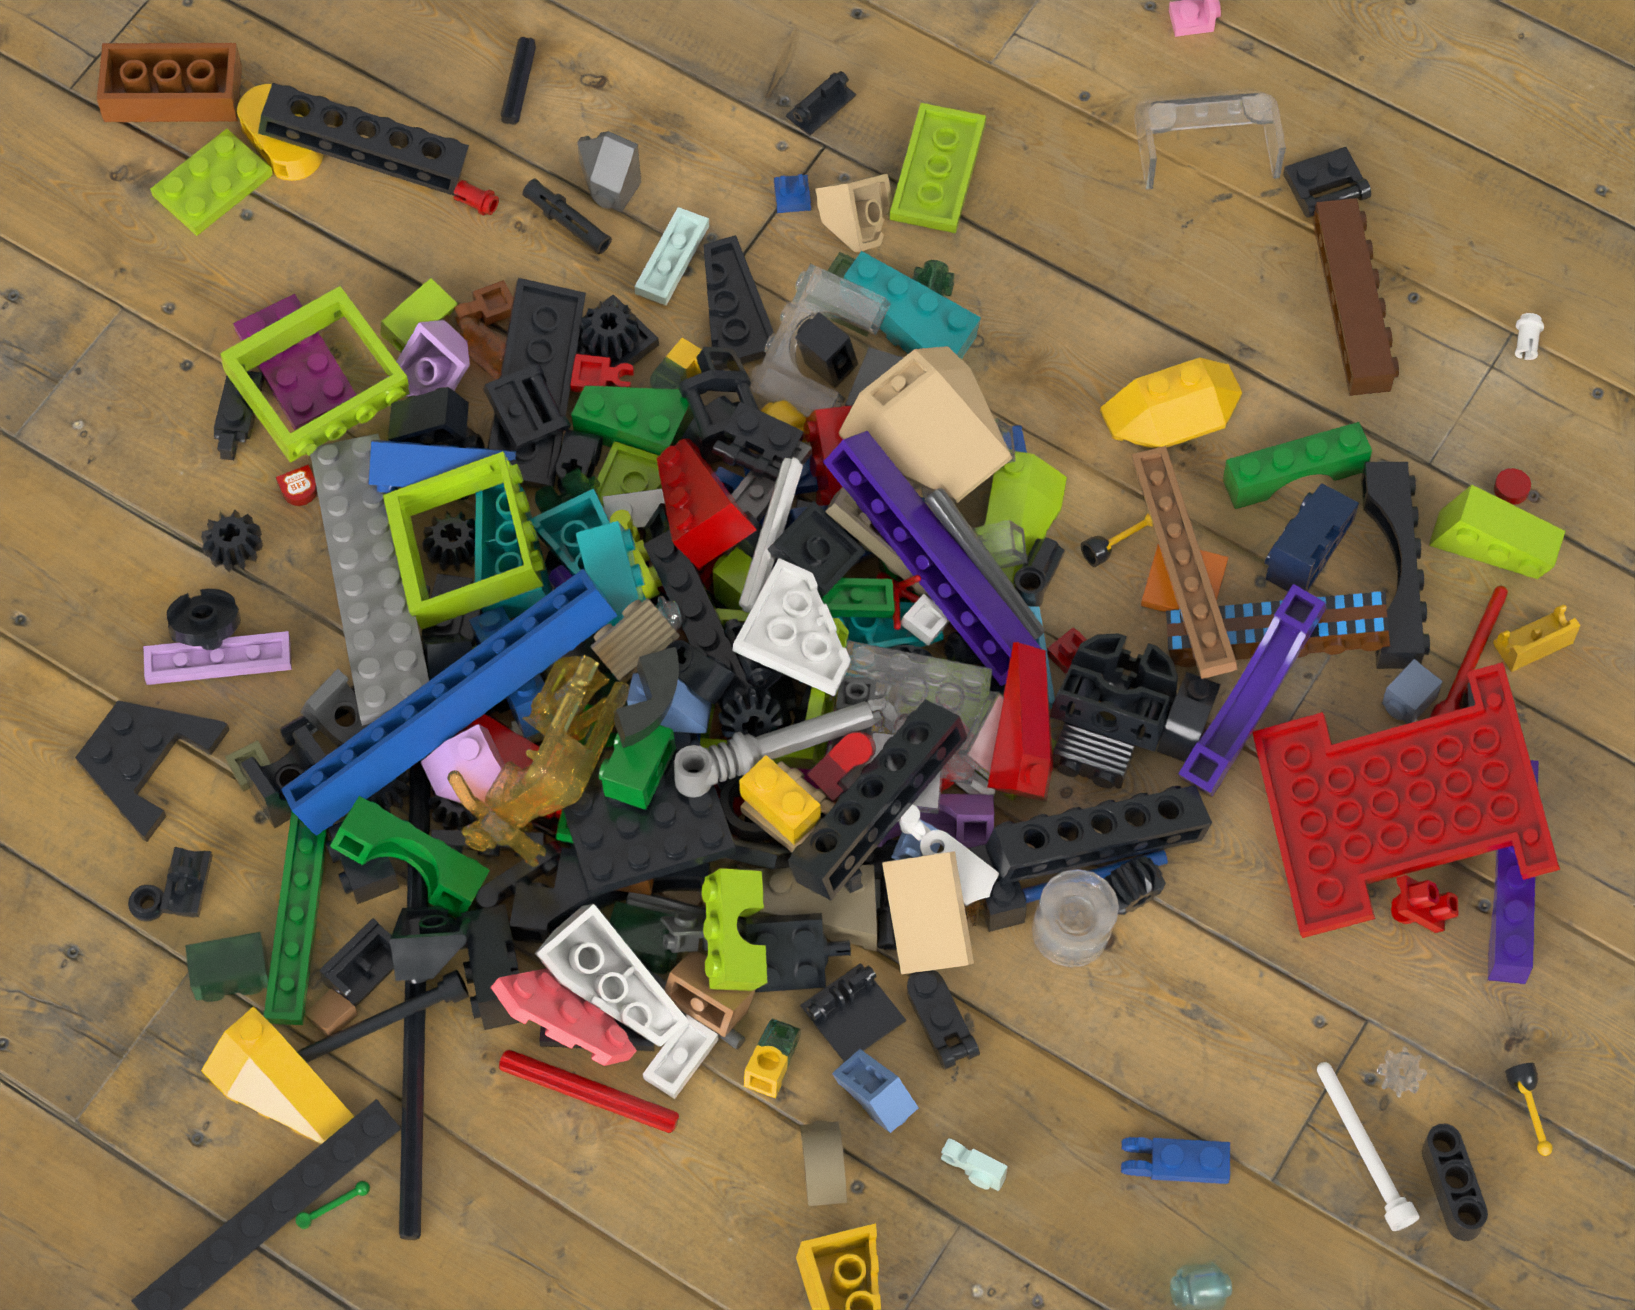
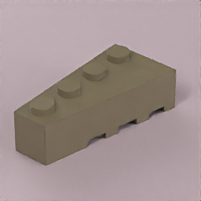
[738,865,877,951]

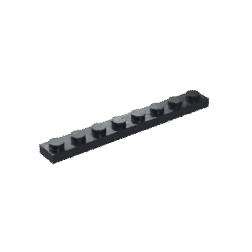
[131,1099,401,1310]

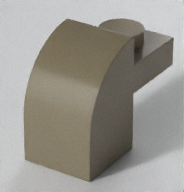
[800,1121,847,1206]

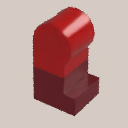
[807,731,876,801]

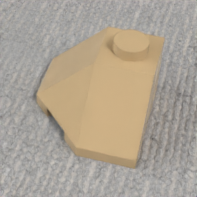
[815,174,893,252]

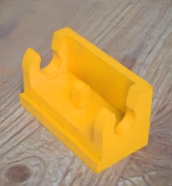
[1493,604,1581,672]

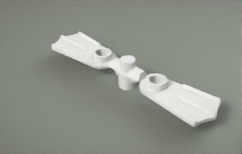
[826,744,999,906]

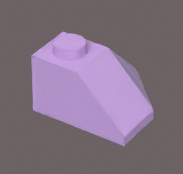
[388,320,470,397]
[421,724,519,812]

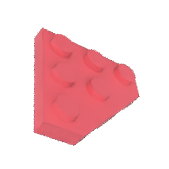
[491,968,637,1066]

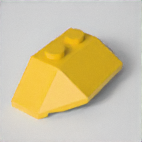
[1100,357,1242,449]

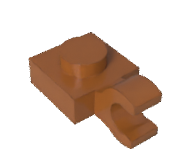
[454,280,513,330]

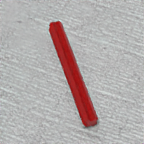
[499,1050,679,1133]

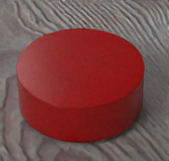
[1494,468,1531,505]

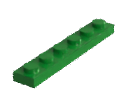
[264,811,329,1025]

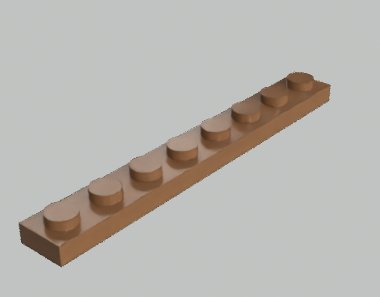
[1132,446,1237,679]

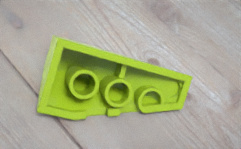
[982,450,1067,585]

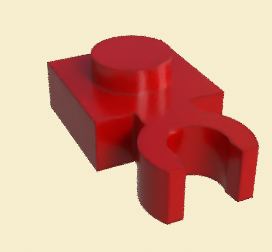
[570,354,634,392]

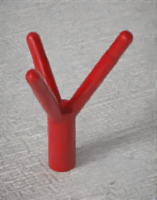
[876,572,921,630]

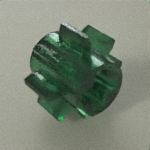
[912,260,955,296]

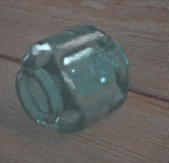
[1170,1261,1232,1310]

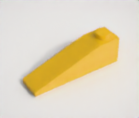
[201,1006,354,1145]

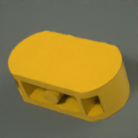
[237,84,323,181]

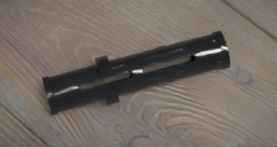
[522,178,612,255]

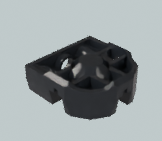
[1050,633,1178,752]

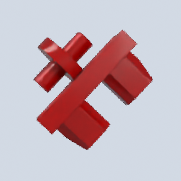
[1391,875,1459,933]

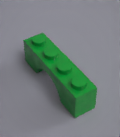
[1223,422,1372,509]
[330,796,490,918]

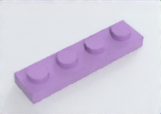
[143,631,292,685]

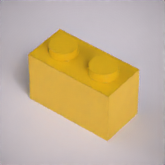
[739,755,821,846]

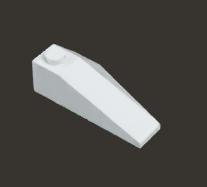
[535,904,689,1047]

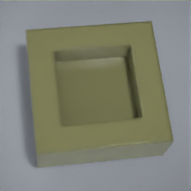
[225,740,271,792]

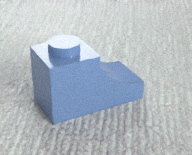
[832,1049,919,1133]

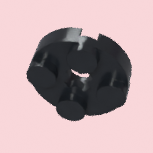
[167,589,241,650]

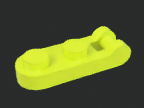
[610,510,662,599]

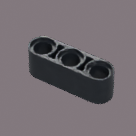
[1422,1123,1488,1241]

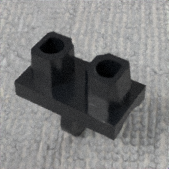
[160,847,213,918]

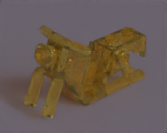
[447,656,630,867]

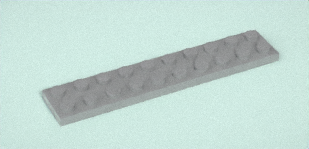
[311,434,429,726]

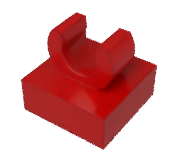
[1047,627,1087,674]

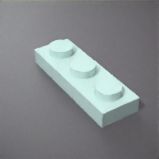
[635,207,709,305]

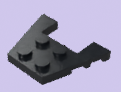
[75,701,229,842]

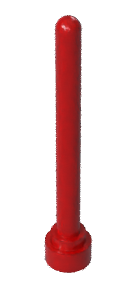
[1429,585,1508,718]

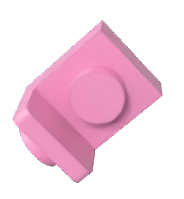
[1169,0,1221,37]

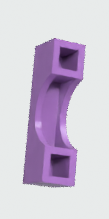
[877,794,994,848]

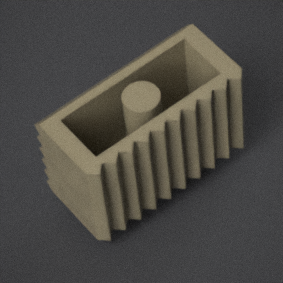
[590,598,680,684]

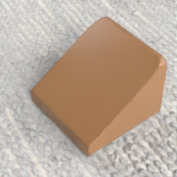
[304,989,358,1037]

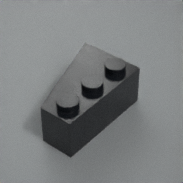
[460,904,529,1030]

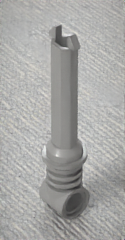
[674,700,883,797]

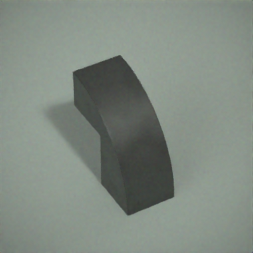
[614,647,679,748]

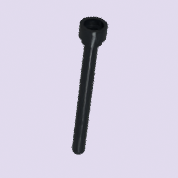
[297,969,469,1063]

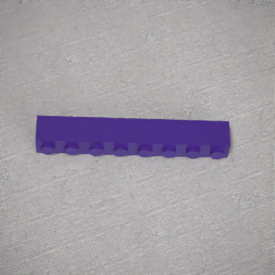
[823,431,1042,686]

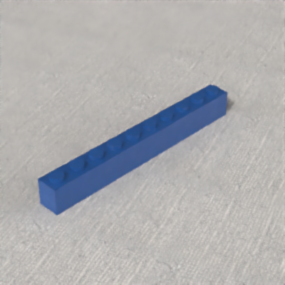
[281,569,618,836]

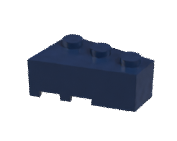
[1264,483,1359,592]

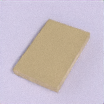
[882,851,974,974]

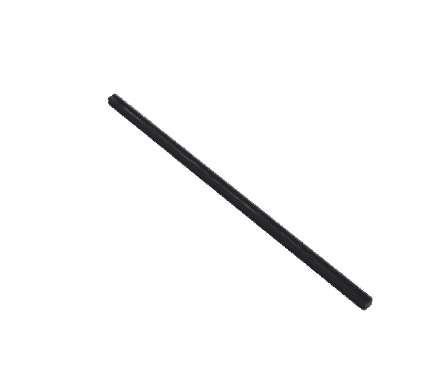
[399,753,431,1240]

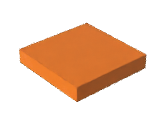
[1141,544,1228,612]

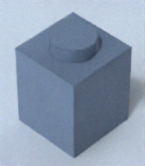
[1382,659,1443,724]

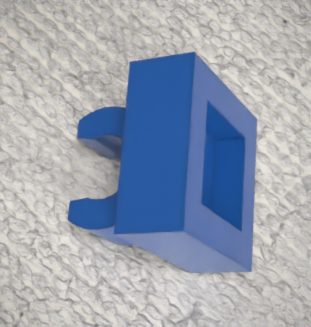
[774,174,811,213]

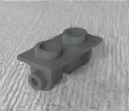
[661,912,745,953]

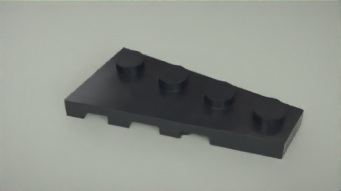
[703,235,780,370]

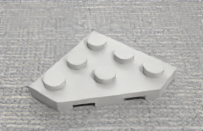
[732,558,851,696]

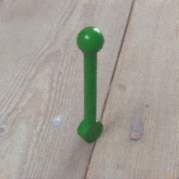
[295,1181,370,1229]

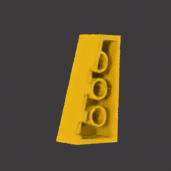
[796,1223,881,1310]

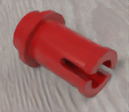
[453,180,499,216]

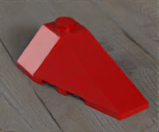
[987,642,1053,802]

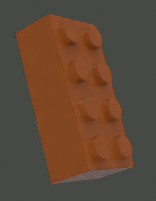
[97,43,242,122]

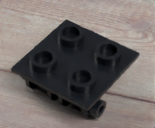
[800,963,906,1062]

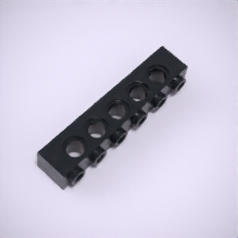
[258,83,469,196]
[787,699,967,901]
[985,785,1212,885]

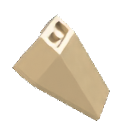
[839,346,1012,503]

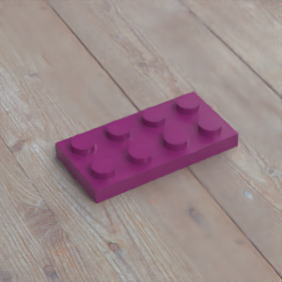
[233,294,357,430]

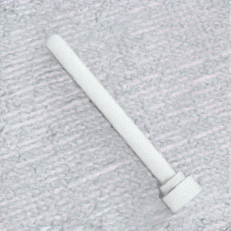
[1317,1062,1420,1231]

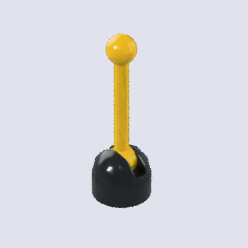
[1081,513,1153,567]
[1505,1062,1553,1156]

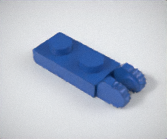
[1121,1137,1230,1184]

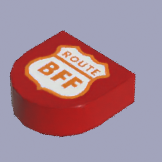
[276,464,317,506]

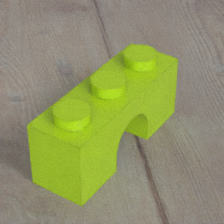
[702,868,767,991]

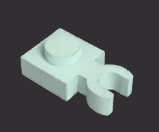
[941,1138,1008,1191]

